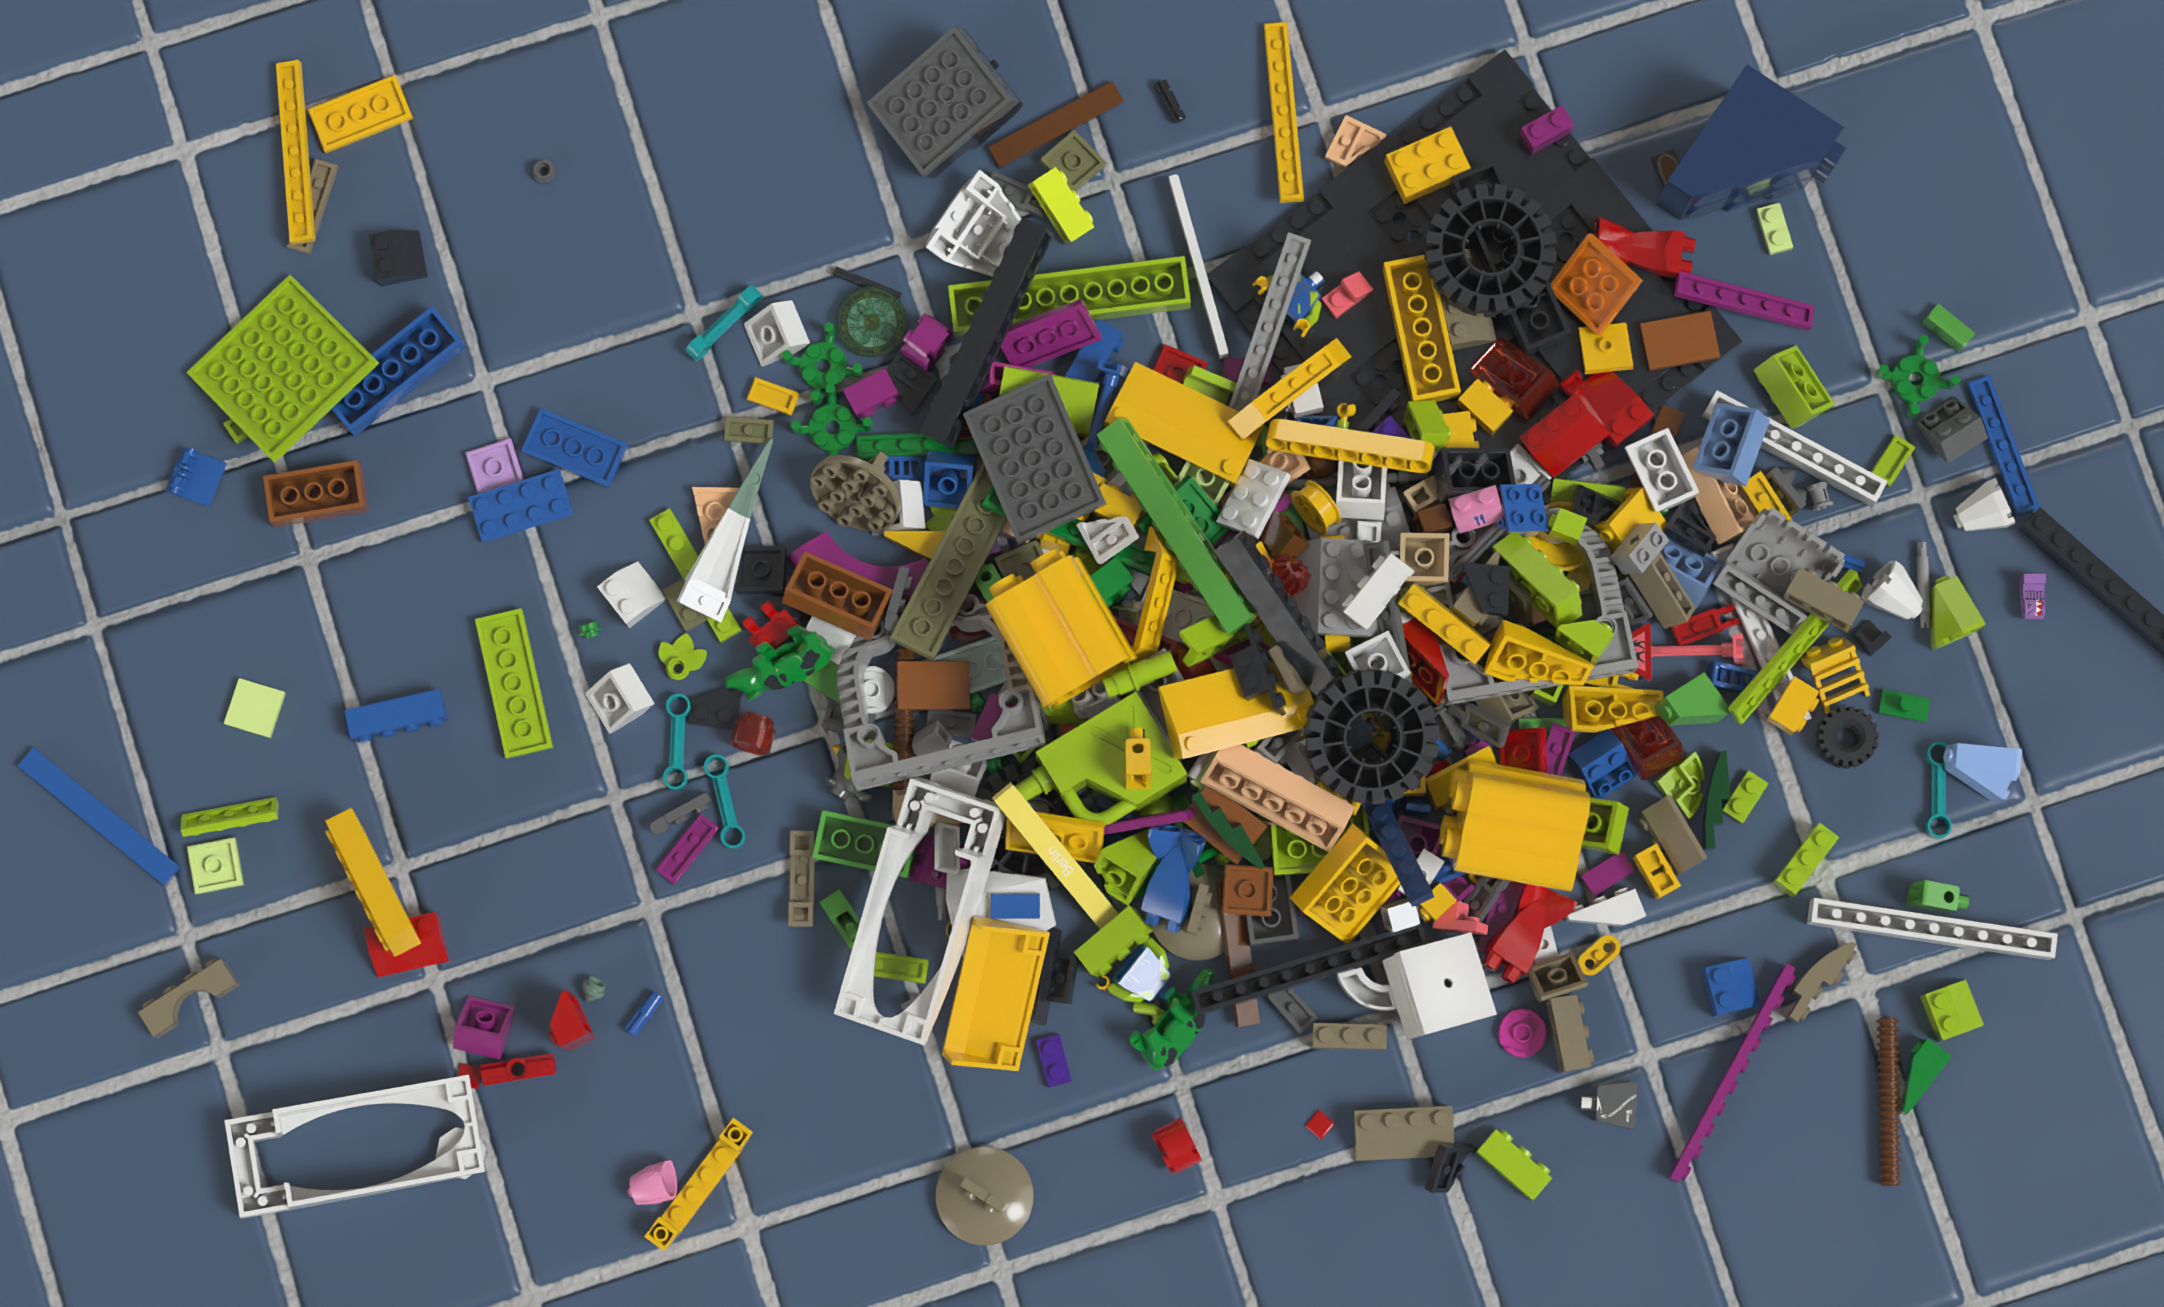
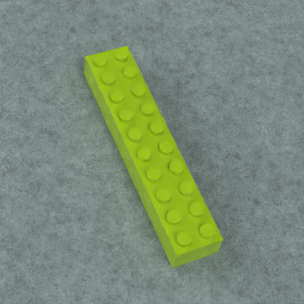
[948,256,1191,338]

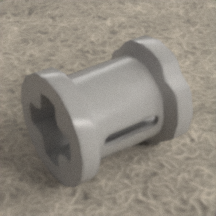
[1806,482,1834,511]

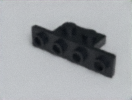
[1229,623,1287,716]
[1031,927,1079,1026]

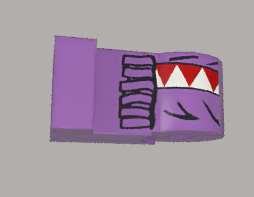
[2019,574,2046,620]

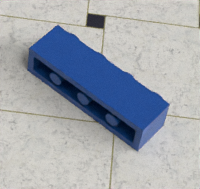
[1065,319,1124,389]
[345,689,448,744]

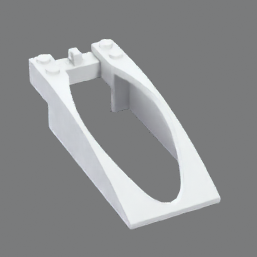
[834,777,1006,1045]
[224,1075,485,1219]

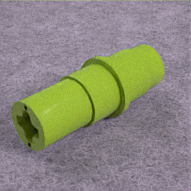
[1102,651,1178,698]

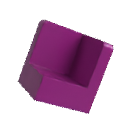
[1442,876,1475,902]

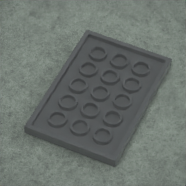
[963,374,1107,544]

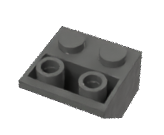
[1915,397,1988,463]

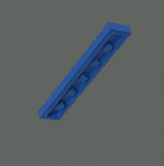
[1966,375,2040,517]

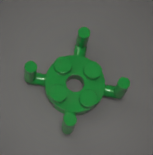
[782,322,863,406]
[1875,335,1960,419]
[791,384,874,457]

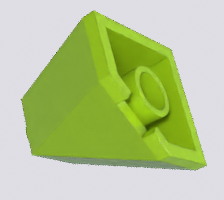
[1930,575,1986,650]
[1094,829,1158,906]

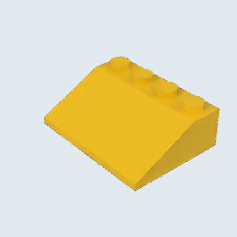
[1290,824,1400,944]

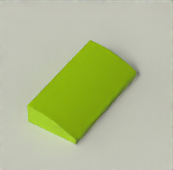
[999,366,1099,434]

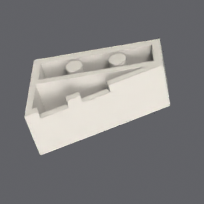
[1342,553,1414,630]

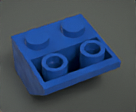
[1568,729,1637,799]

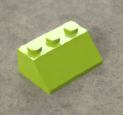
[1754,345,1835,430]

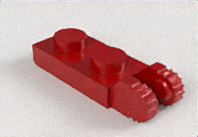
[1670,604,1741,646]

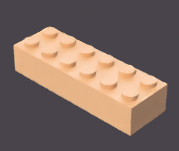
[1200,744,1355,852]

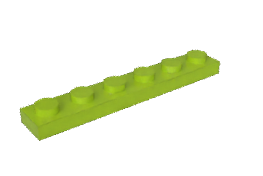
[649,508,742,643]

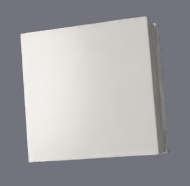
[1382,932,1497,1040]

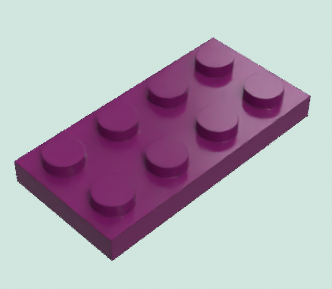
[1001,299,1102,368]

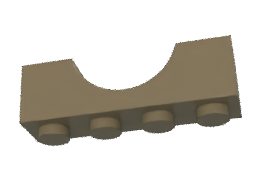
[138,958,240,1038]

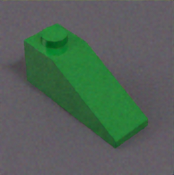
[1900,1038,1952,1115]

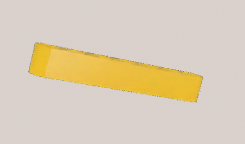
[1266,419,1434,473]

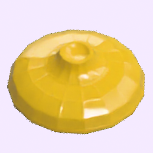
[1528,501,1599,571]

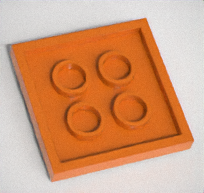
[1550,233,1643,335]

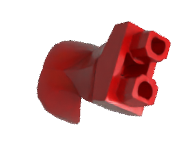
[1594,217,1696,278]
[1482,884,1578,984]

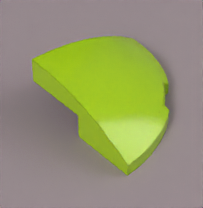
[1653,751,1705,819]

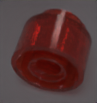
[730,712,776,756]

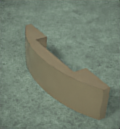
[788,831,815,927]

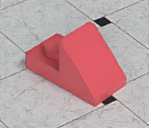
[1321,272,1374,319]
[1433,901,1488,935]

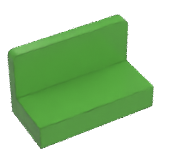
[1922,303,1975,353]

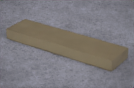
[287,159,339,255]

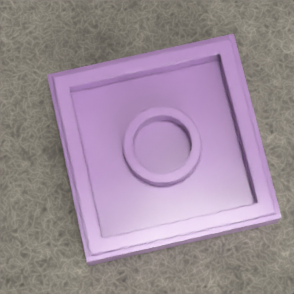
[465,438,524,494]

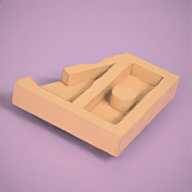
[1325,115,1387,168]

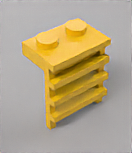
[1800,637,1870,714]

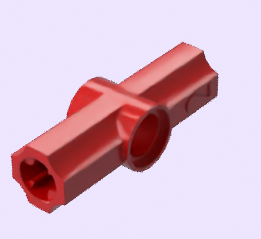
[480,1053,557,1086]

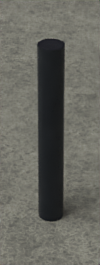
[833,266,902,301]

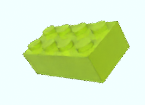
[1493,532,1582,629]

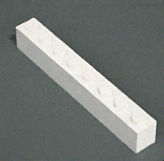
[1702,390,1888,507]

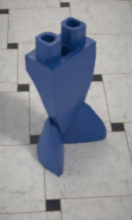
[1141,825,1206,933]

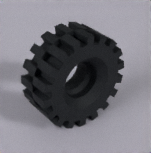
[1815,706,1879,769]

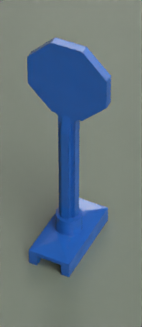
[1084,359,1131,478]

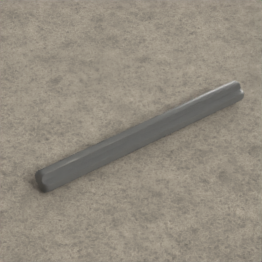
[1449,475,1551,583]

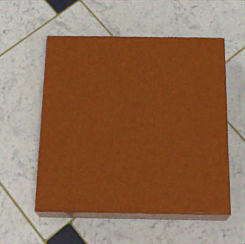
[1222,865,1274,917]

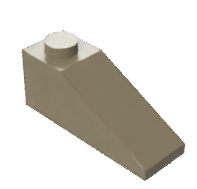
[1450,551,1500,628]

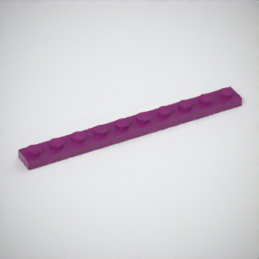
[1477,723,1576,955]
[1668,964,1796,1183]

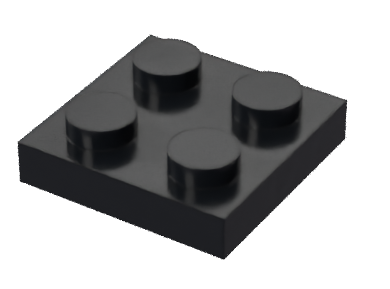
[735,546,787,594]

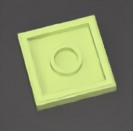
[224,678,286,738]
[187,837,244,895]

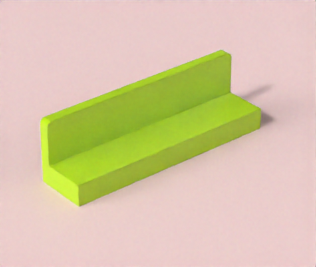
[1179,615,1263,667]

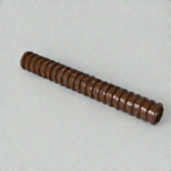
[891,648,917,810]
[1877,1018,1902,1186]

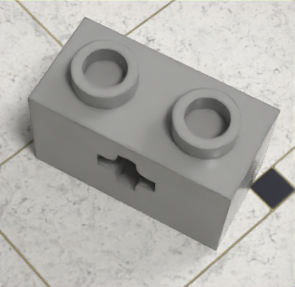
[1611,523,1669,575]

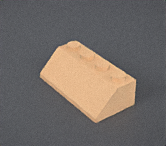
[1682,446,1759,545]

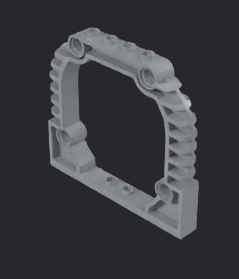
[1425,506,1639,706]
[837,594,1046,791]

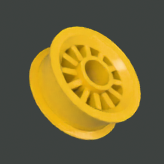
[1291,480,1341,535]

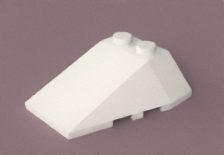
[925,170,1021,277]
[946,868,1056,957]

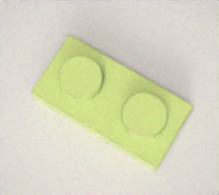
[1756,203,1793,255]

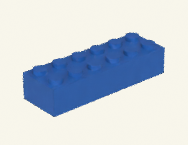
[332,305,466,437]

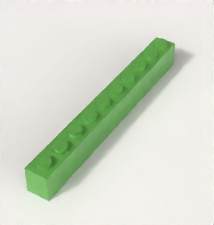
[1097,418,1259,634]

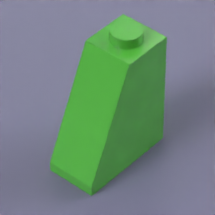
[1654,672,1730,726]

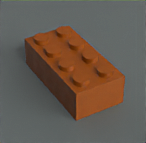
[263,460,369,528]
[782,551,893,641]

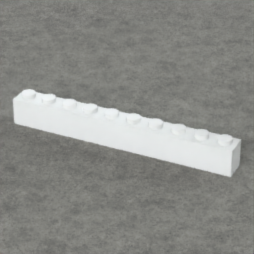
[1807,898,2058,960]

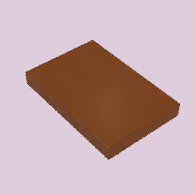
[1639,311,1720,371]
[896,661,970,710]
[1183,786,1267,864]

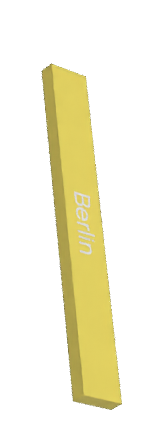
[992,782,1119,930]

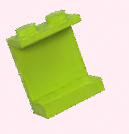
[1183,366,1237,405]

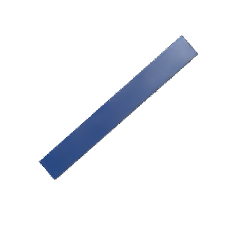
[18,747,181,886]

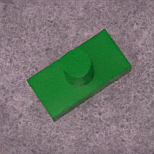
[1877,689,1931,723]

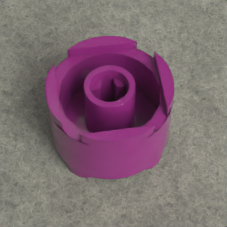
[901,313,954,371]

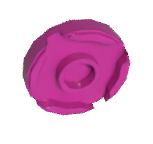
[1498,1009,1547,1058]

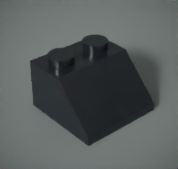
[368,230,428,286]

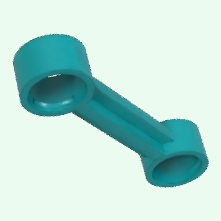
[685,285,763,361]
[663,694,691,791]
[1925,742,1952,839]
[704,754,746,850]

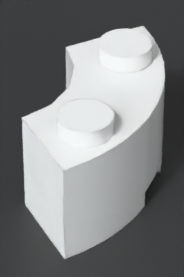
[1337,968,1397,1012]

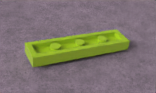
[180,797,279,837]

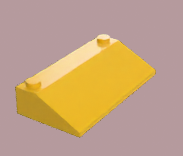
[1104,362,1265,488]
[1158,663,1314,759]
[942,916,1050,1071]

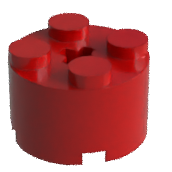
[1151,1117,1202,1174]

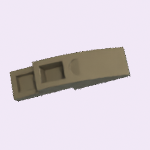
[1786,942,1857,1023]

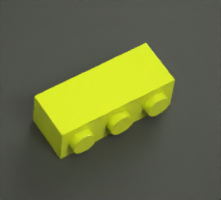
[1028,167,1094,245]

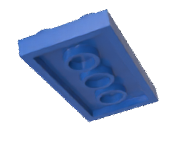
[521,408,628,488]
[468,469,574,543]

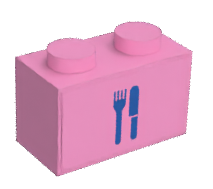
[1449,485,1505,533]

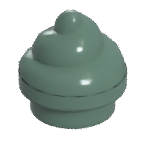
[582,976,606,1002]

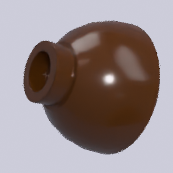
[1305,456,1336,480]

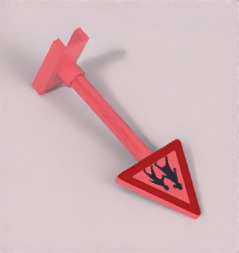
[1631,623,1745,681]

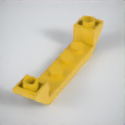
[1227,338,1351,440]
[1126,527,1179,667]
[644,1118,753,1251]

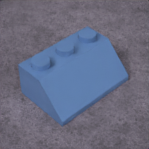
[1692,403,1770,486]
[1660,529,1724,608]

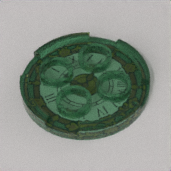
[836,286,908,358]

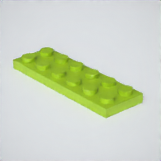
[475,608,554,759]

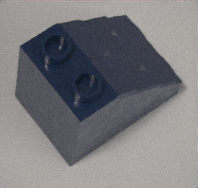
[1656,65,1846,220]

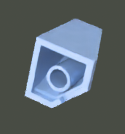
[1943,743,2022,801]

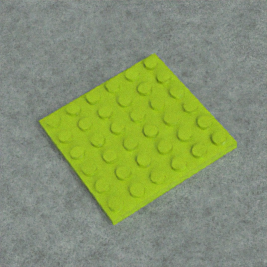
[186,275,379,463]

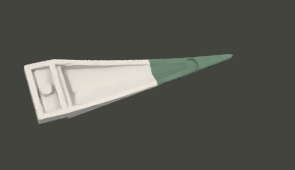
[676,438,773,622]

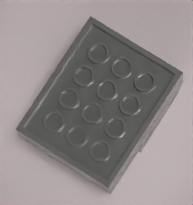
[867,26,1023,179]

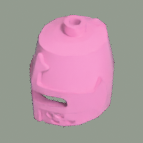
[628,1160,677,1205]

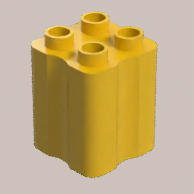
[985,549,1138,708]
[1439,759,1590,892]

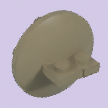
[810,451,901,532]
[1151,864,1225,961]
[936,1147,1034,1245]

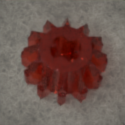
[1270,553,1311,596]

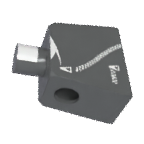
[1580,1082,1637,1130]

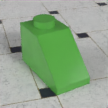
[819,889,861,949]

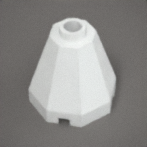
[1953,478,2015,532]
[1861,561,1923,620]

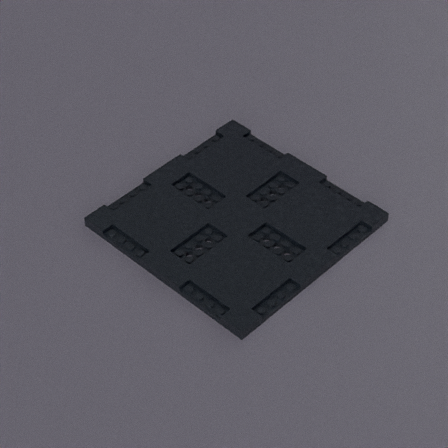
[1207,49,1742,564]

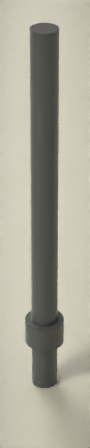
[1285,470,1428,490]

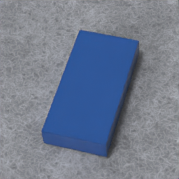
[991,893,1040,919]

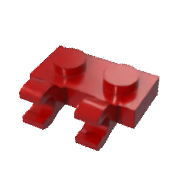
[742,600,800,649]

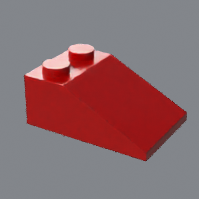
[1582,371,1654,449]
[1403,617,1449,705]

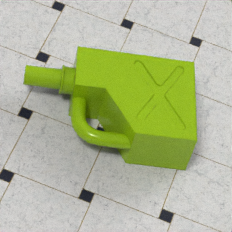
[1015,692,1187,826]

